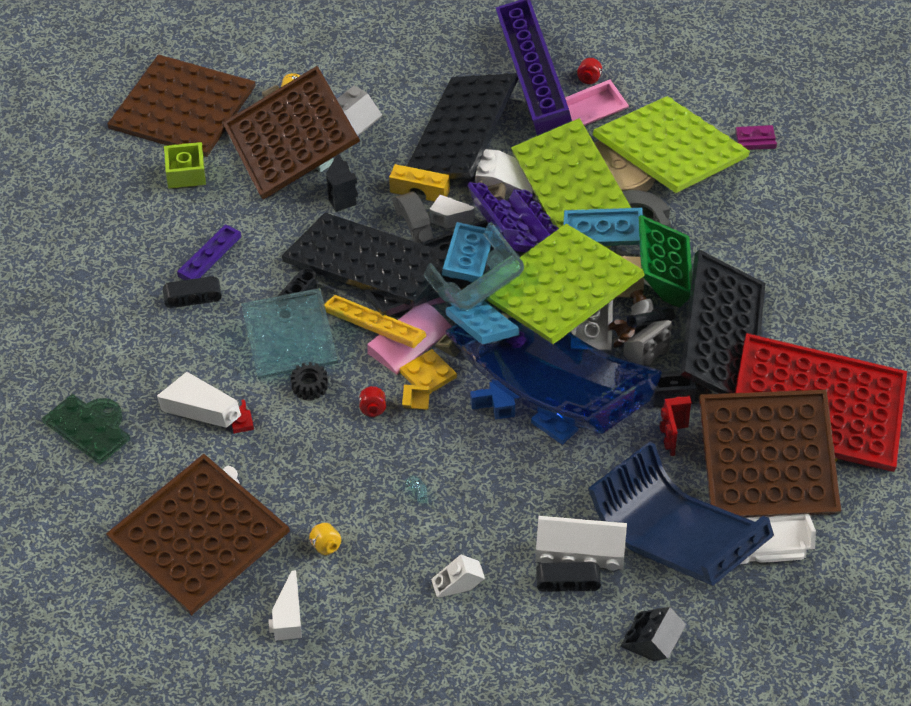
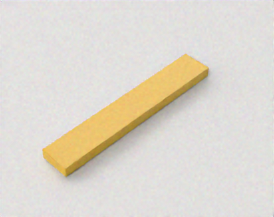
[322,295,426,348]

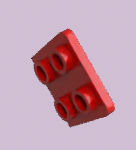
[659,396,691,456]

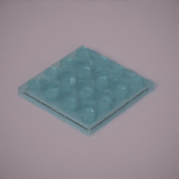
[241,288,338,379]

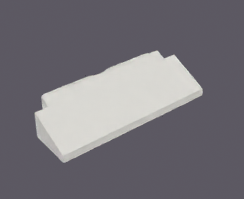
[740,514,816,564]

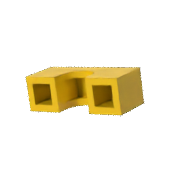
[389,164,450,202]

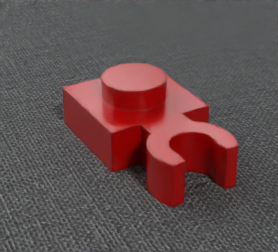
[231,399,254,434]

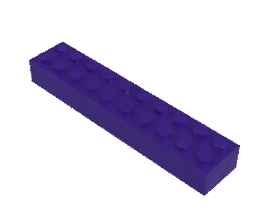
[495,0,572,136]

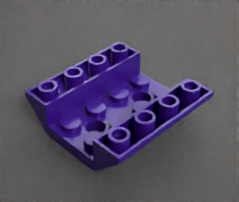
[468,182,559,252]

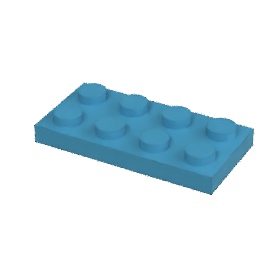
[564,208,643,246]
[442,222,495,283]
[446,298,519,344]

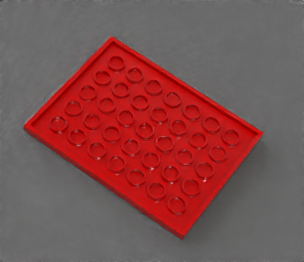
[735,333,907,472]

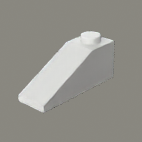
[269,571,302,641]

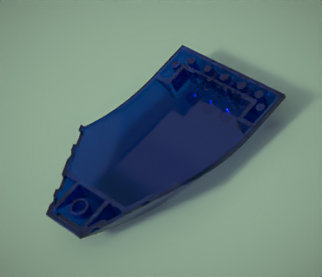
[446,317,662,434]

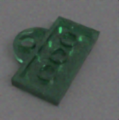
[42,394,131,465]

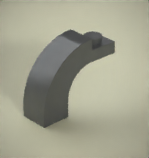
[622,190,671,228]
[392,192,434,243]

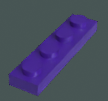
[177,224,241,280]

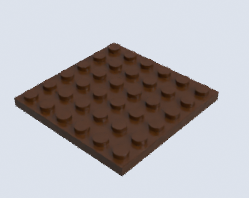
[107,54,256,157]
[223,66,360,200]
[699,390,841,517]
[106,454,290,616]

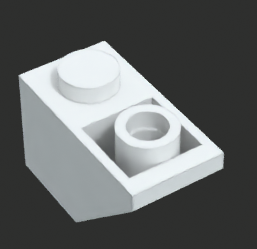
[429,195,474,228]
[431,555,485,598]

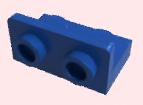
[531,397,579,445]

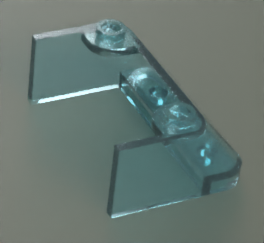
[424,221,524,311]

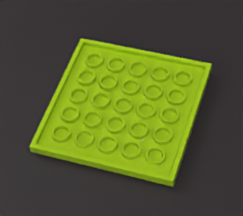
[592,96,750,193]
[477,224,645,344]

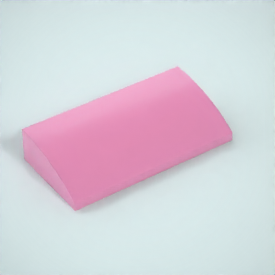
[565,80,629,126]
[367,302,453,375]

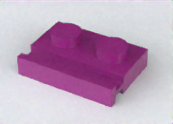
[735,125,777,150]

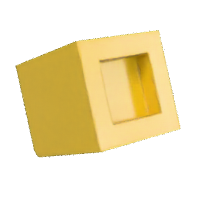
[402,384,430,410]

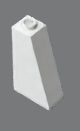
[157,372,241,428]

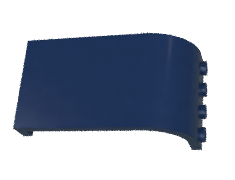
[588,442,774,586]

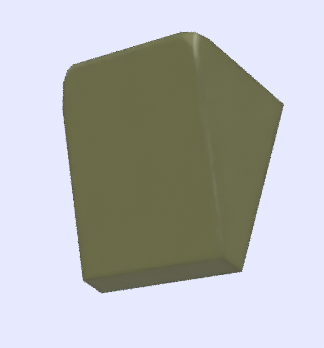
[435,333,466,357]

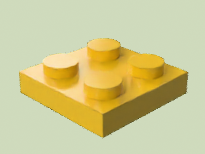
[400,349,457,394]

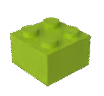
[164,142,206,189]

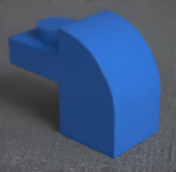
[470,382,515,420]

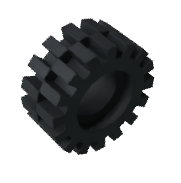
[290,362,328,400]

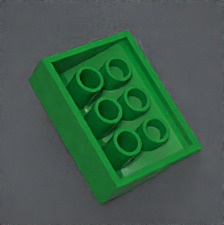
[638,215,692,308]

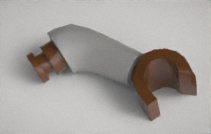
[607,289,653,348]

